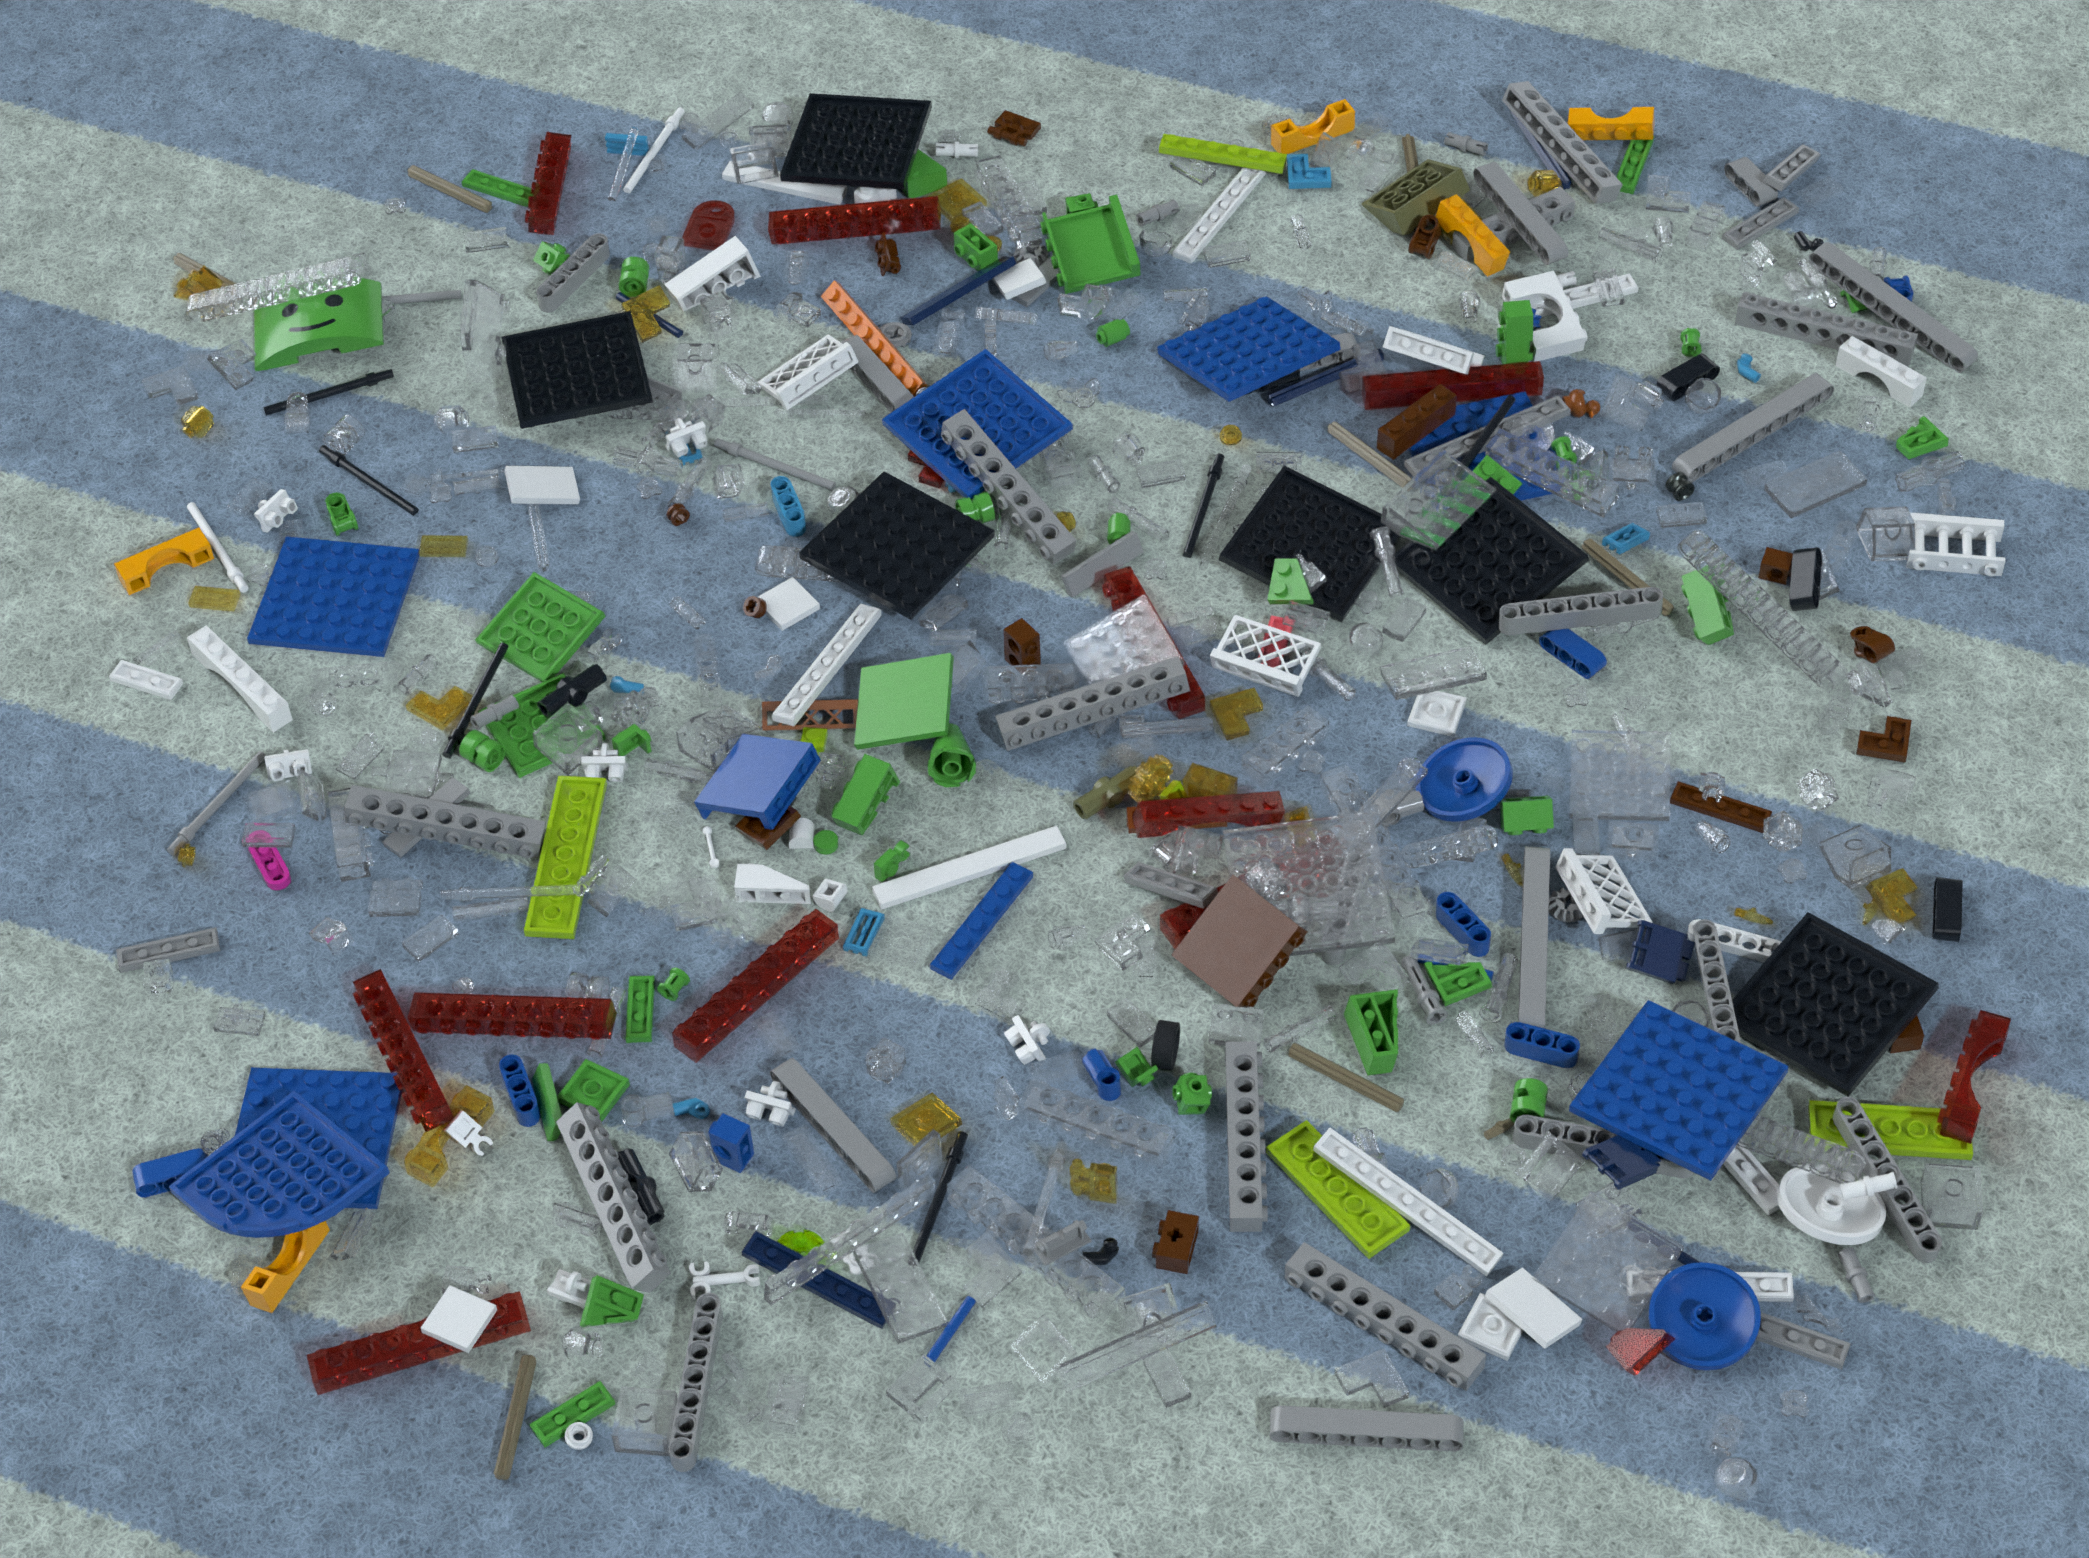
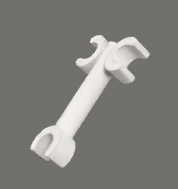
[689,1261,760,1300]

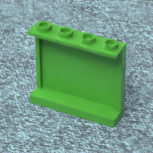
[1040,194,1141,294]

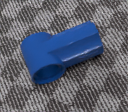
[1082,1048,1121,1101]

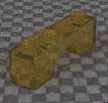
[404,1085,495,1188]

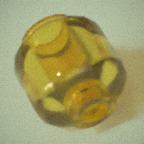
[1527,170,1561,197]
[180,405,214,438]

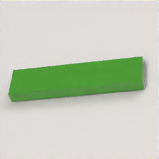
[1617,136,1654,194]
[461,169,545,209]

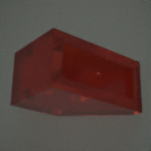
[1606,1328,1675,1376]

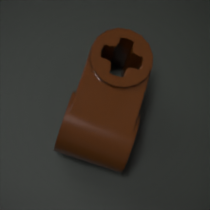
[1408,215,1441,259]
[1850,626,1895,664]

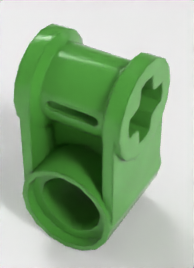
[325,492,359,537]

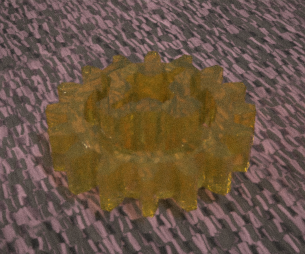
[1128,754,1173,805]

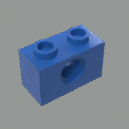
[708,1113,754,1173]

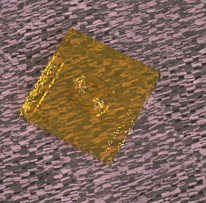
[927,178,987,223]
[890,1092,962,1151]

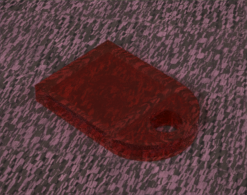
[681,200,735,250]

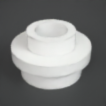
[565,1422,593,1450]

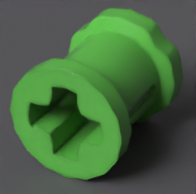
[1680,328,1702,357]
[657,967,690,1001]

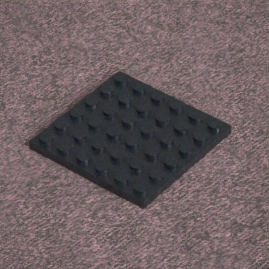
[780,93,932,189]
[501,311,653,429]
[1219,465,1406,622]
[799,471,995,620]
[1389,477,1589,645]
[1720,912,1939,1097]

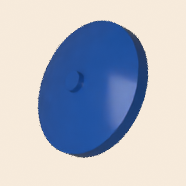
[1416,737,1513,822]
[1649,1262,1761,1370]

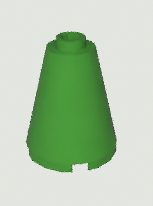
[927,723,976,787]

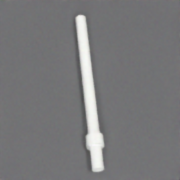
[623,107,685,193]
[187,502,249,593]

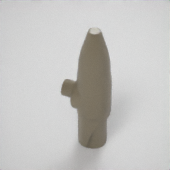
[1484,1118,1515,1140]

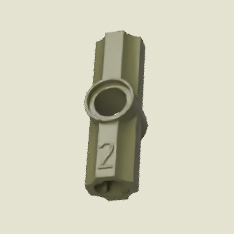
[1073,765,1144,819]

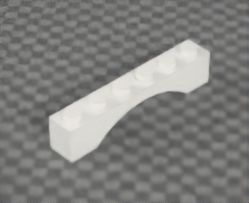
[187,625,293,733]

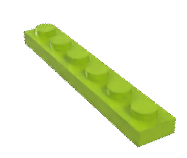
[1159,133,1287,174]

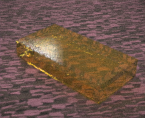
[419,535,468,557]
[188,586,241,612]

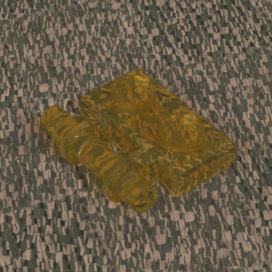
[1069,1159,1118,1204]

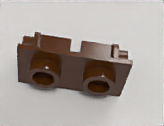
[875,232,901,276]

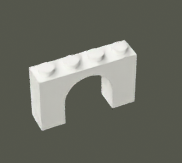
[1502,271,1587,362]

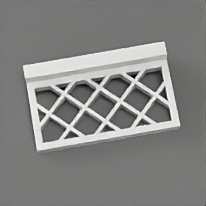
[758,334,858,410]
[1210,615,1321,697]
[1555,848,1652,934]

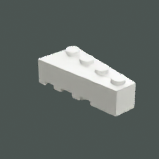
[665,236,761,312]

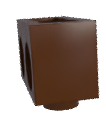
[1003,618,1041,676]

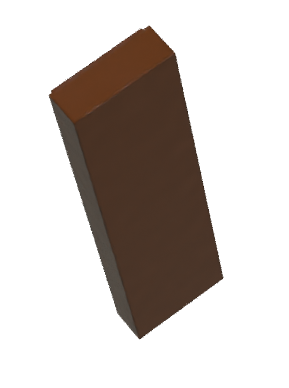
[1669,781,1772,833]

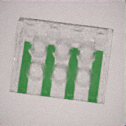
[1381,449,1496,550]

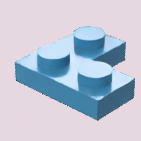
[1287,154,1332,189]

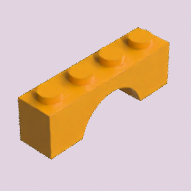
[1271,99,1355,154]
[1567,107,1655,140]
[1435,194,1510,277]
[114,527,214,595]
[241,1221,330,1313]

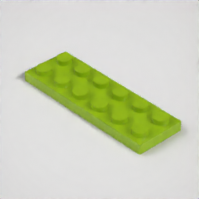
[1808,1100,1973,1160]
[1266,1120,1410,1259]

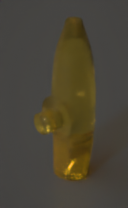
[1501,854,1523,886]
[1862,895,1883,926]
[1734,907,1773,924]

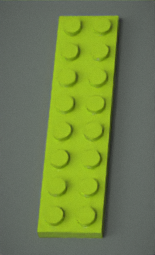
[524,776,607,939]

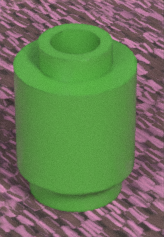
[1096,319,1130,347]
[1107,513,1131,545]

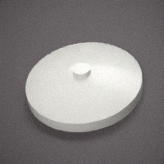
[1777,1164,1886,1245]

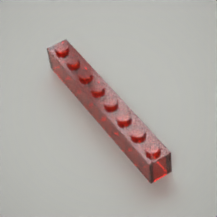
[1362,361,1544,410]

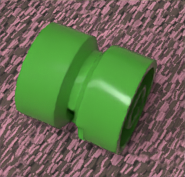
[619,257,650,297]
[955,492,995,524]
[459,730,506,772]
[1510,1078,1548,1123]

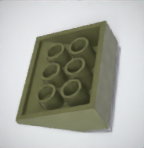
[1361,159,1470,235]

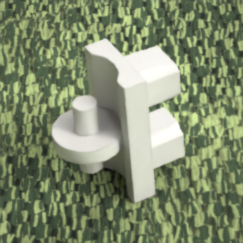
[665,418,707,458]
[254,489,298,533]
[581,743,628,782]
[264,749,312,782]
[1004,1015,1050,1065]
[744,1081,796,1127]
[547,1269,591,1309]

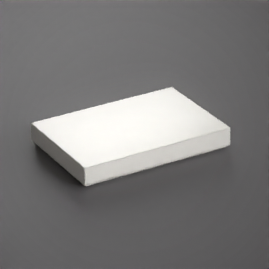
[505,466,580,504]
[1485,1267,1582,1349]

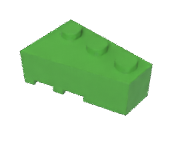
[902,149,948,200]
[1495,300,1533,380]
[1681,565,1734,645]
[831,754,900,835]
[1344,989,1398,1076]

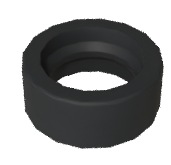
[1151,1020,1180,1071]

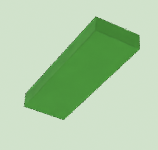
[625,975,655,1043]
[532,1063,562,1141]
[529,1381,615,1448]

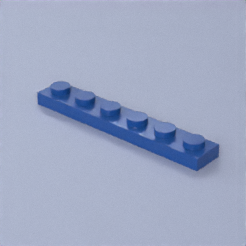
[930,862,1033,980]

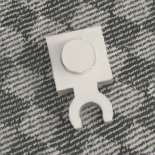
[444,1110,493,1156]

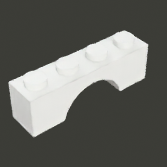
[1835,336,1927,408]

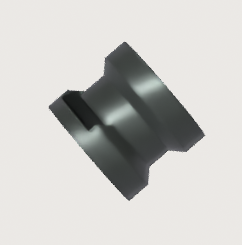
[1665,472,1695,501]

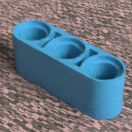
[770,476,806,537]

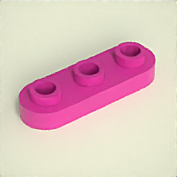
[247,831,291,890]

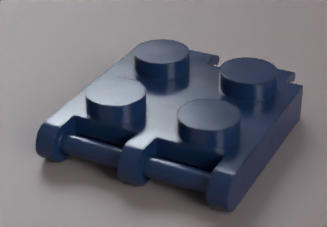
[1626,920,1695,984]
[1582,1135,1661,1190]

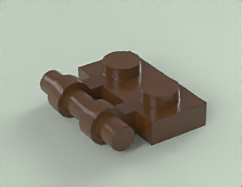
[987,110,1041,147]

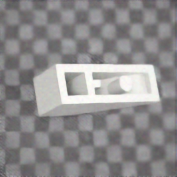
[734,863,811,904]

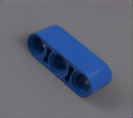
[1539,629,1607,679]
[1435,892,1491,957]
[1504,1022,1580,1068]
[499,1054,540,1127]
[132,1148,209,1198]

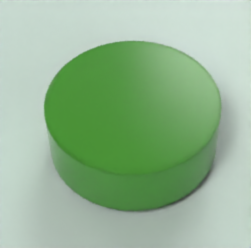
[813,830,839,855]

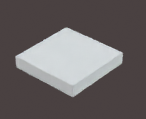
[992,258,1046,300]
[756,577,820,631]
[1407,687,1467,737]
[421,1285,497,1353]
[1457,1293,1524,1361]

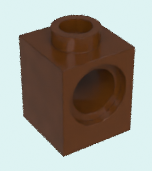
[1758,547,1793,585]

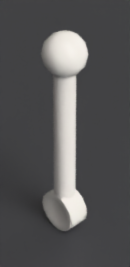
[703,826,719,868]

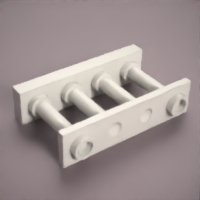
[1383,326,1485,377]
[1906,512,2005,576]

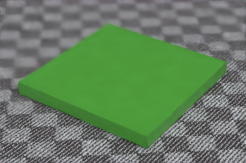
[475,572,606,682]
[854,653,954,750]
[478,673,606,778]

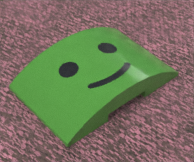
[254,277,384,371]

